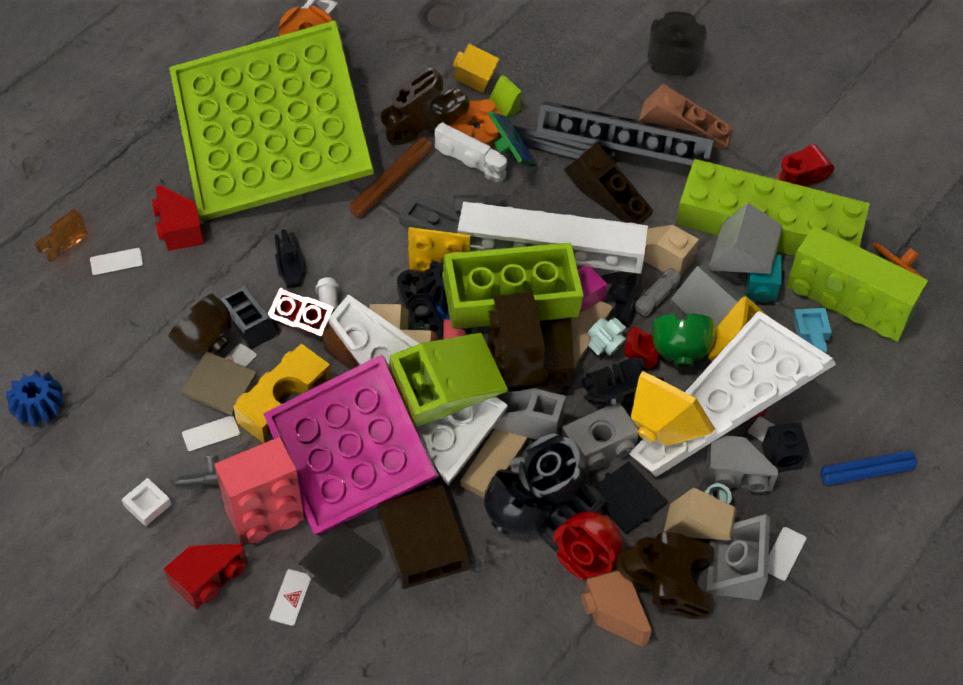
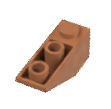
[639,84,733,149]

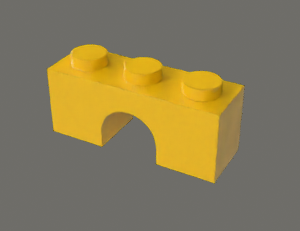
[233,343,331,443]

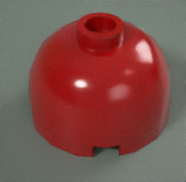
[553,511,624,581]

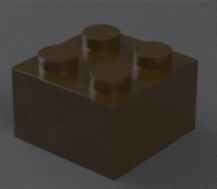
[488,291,545,387]

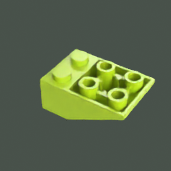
[390,333,508,427]

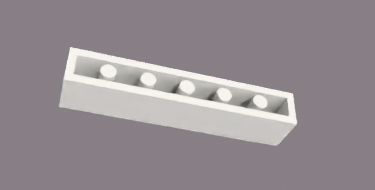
[457,202,648,274]

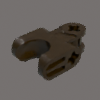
[380,67,469,145]
[616,532,715,620]

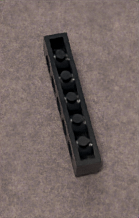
[536,101,715,166]

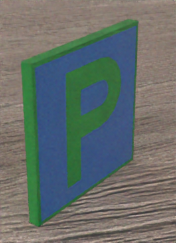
[487,111,537,167]

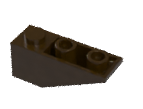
[564,142,653,224]

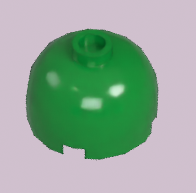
[652,313,716,368]

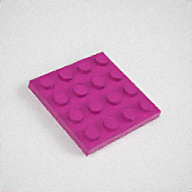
[263,354,439,536]

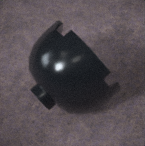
[519,434,588,503]
[484,469,553,534]

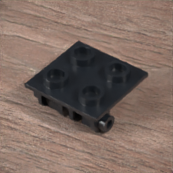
[582,357,664,405]

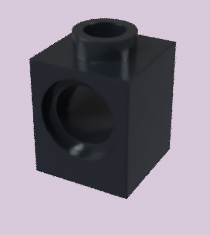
[762,422,810,472]

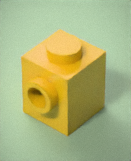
[452,44,499,93]

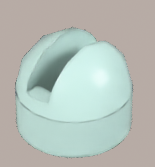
[704,483,732,504]

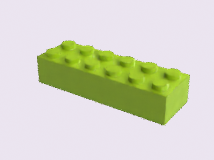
[676,159,870,256]

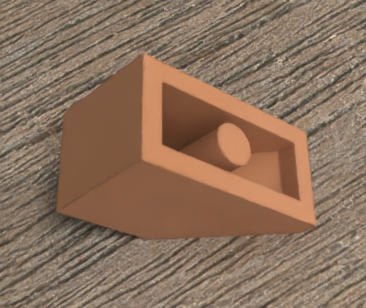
[581,570,652,646]

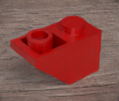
[151,185,204,251]
[163,544,248,610]

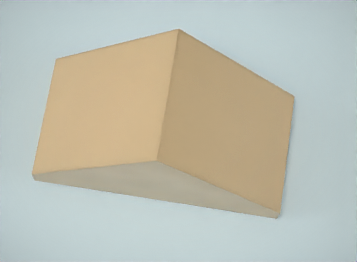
[664,488,737,540]

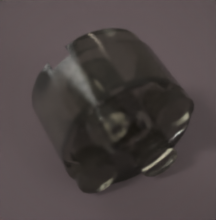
[647,11,707,77]

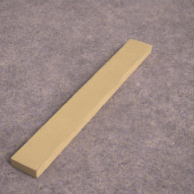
[461,301,613,498]

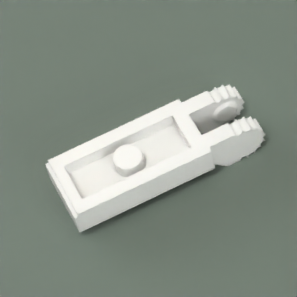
[435,123,507,183]

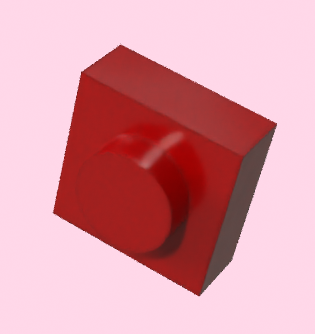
[624,326,658,370]

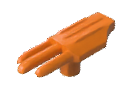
[873,242,927,288]

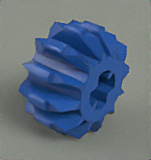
[6,370,64,427]

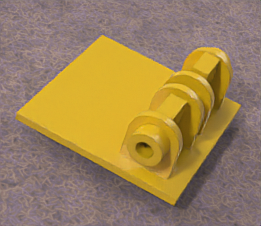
[408,227,472,272]

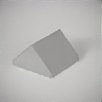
[709,203,783,274]
[670,266,745,328]
[707,514,770,600]

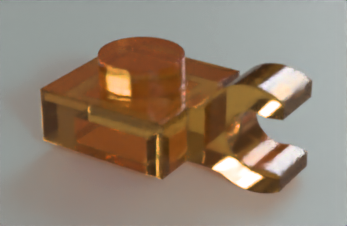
[35,209,87,262]

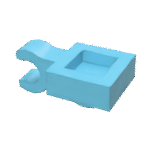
[793,308,832,353]

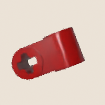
[776,144,835,187]

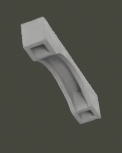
[492,388,566,440]

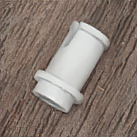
[315,278,340,311]

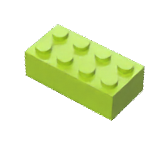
[786,225,928,342]
[442,243,584,329]

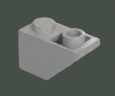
[706,435,778,493]

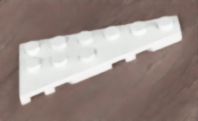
[328,294,508,486]
[629,311,836,477]

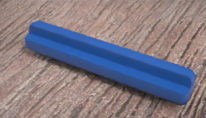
[820,451,917,485]

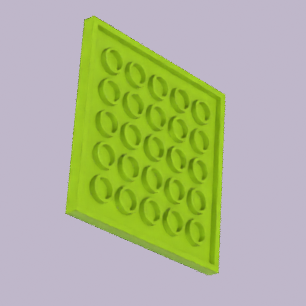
[169,20,375,222]

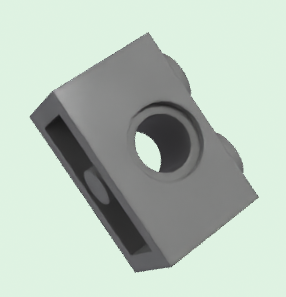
[561,403,638,471]

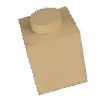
[644,225,699,277]

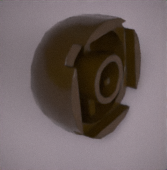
[168,293,232,356]

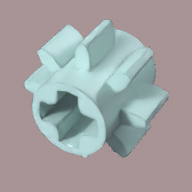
[587,317,626,356]

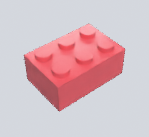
[214,437,304,546]

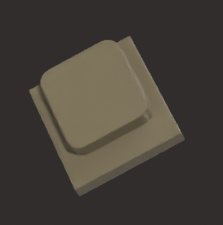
[181,351,258,416]

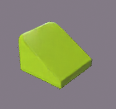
[489,75,522,118]

